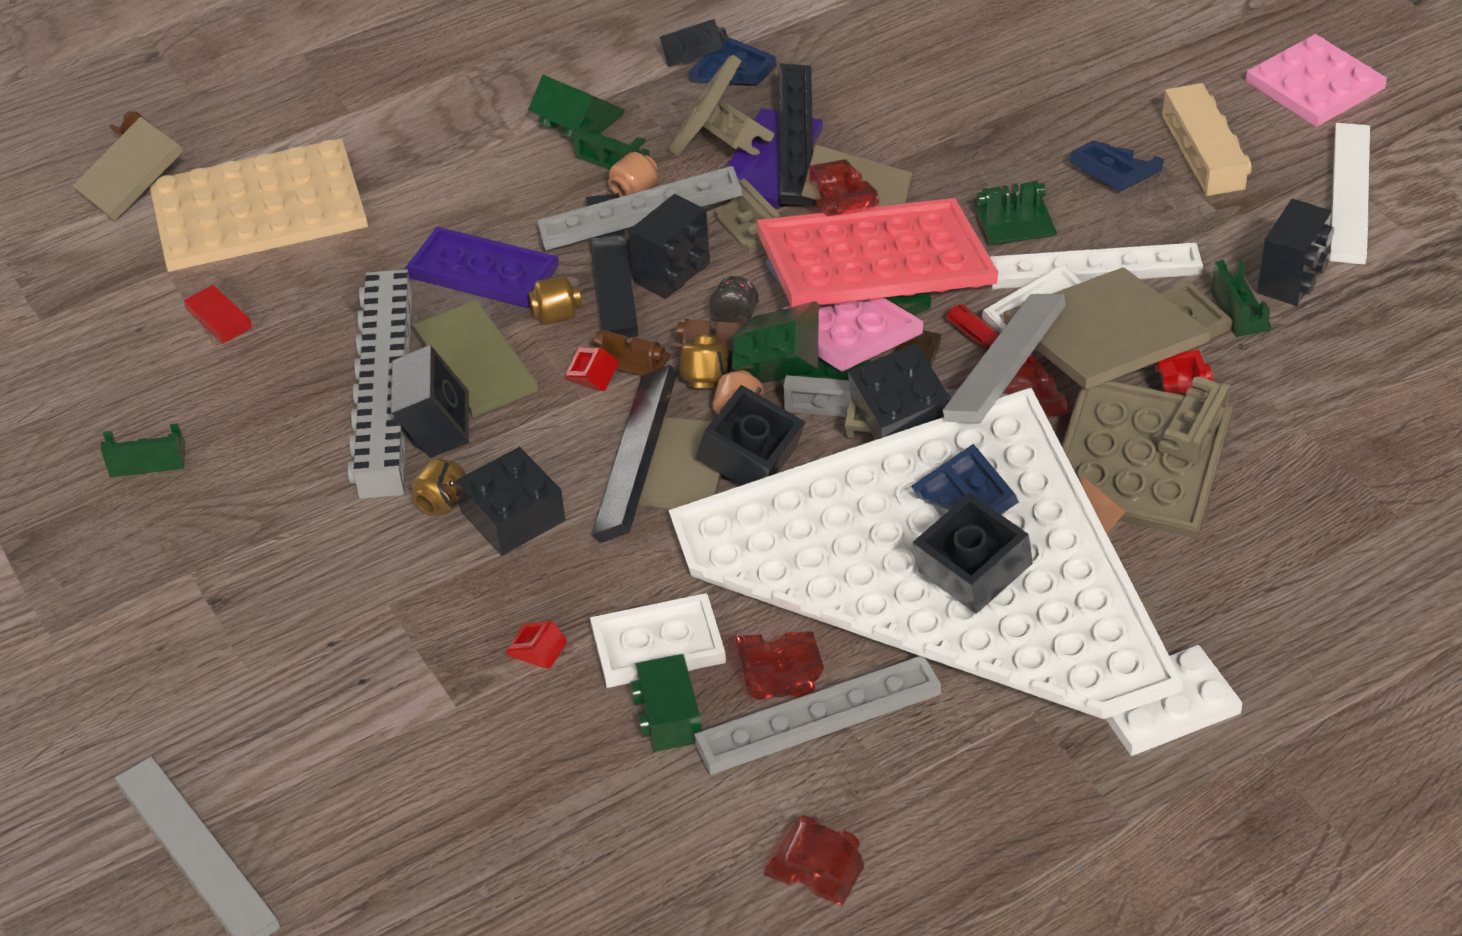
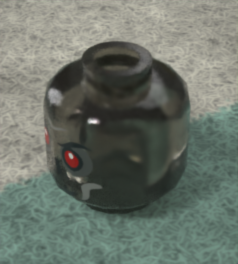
[709,276,759,326]

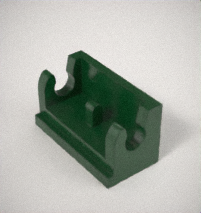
[572,120,649,170]
[1211,260,1271,337]
[100,423,186,478]

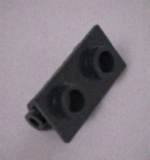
[660,19,728,67]

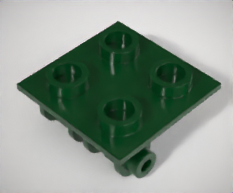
[973,180,1057,245]

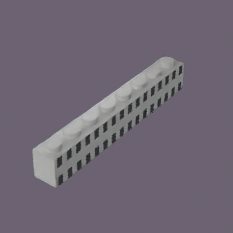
[348,269,413,499]

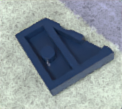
[689,37,777,85]
[1070,140,1164,191]
[911,444,1019,514]

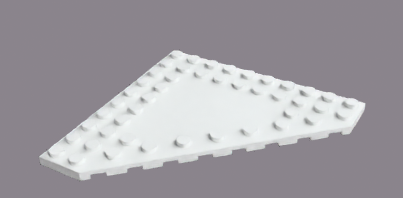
[669,388,1183,719]

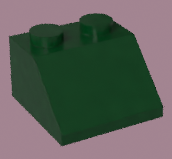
[528,74,625,137]
[732,301,819,383]

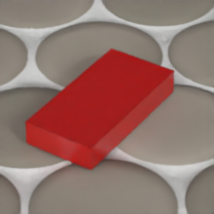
[184,285,252,344]

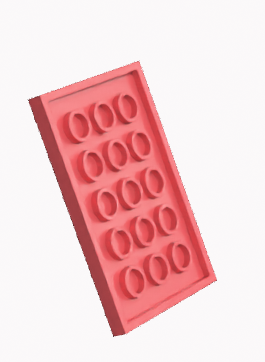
[757,198,998,307]

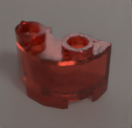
[809,159,879,216]
[1005,361,1068,418]
[734,631,824,700]
[763,816,864,906]

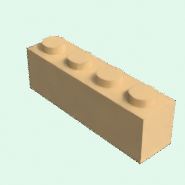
[1162,83,1251,196]

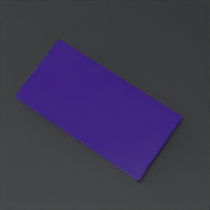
[727,108,823,209]
[405,226,559,309]

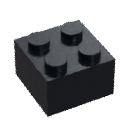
[629,193,710,299]
[1257,198,1335,306]
[848,343,951,440]
[389,345,469,458]
[695,385,805,486]
[455,446,566,556]
[912,492,1033,614]

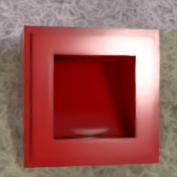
[564,347,618,391]
[506,620,567,668]

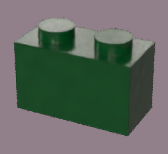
[630,654,702,752]

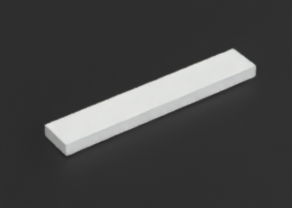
[1329,123,1370,264]
[990,243,1203,289]

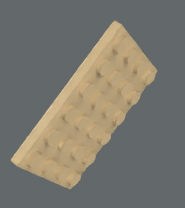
[150,138,368,272]

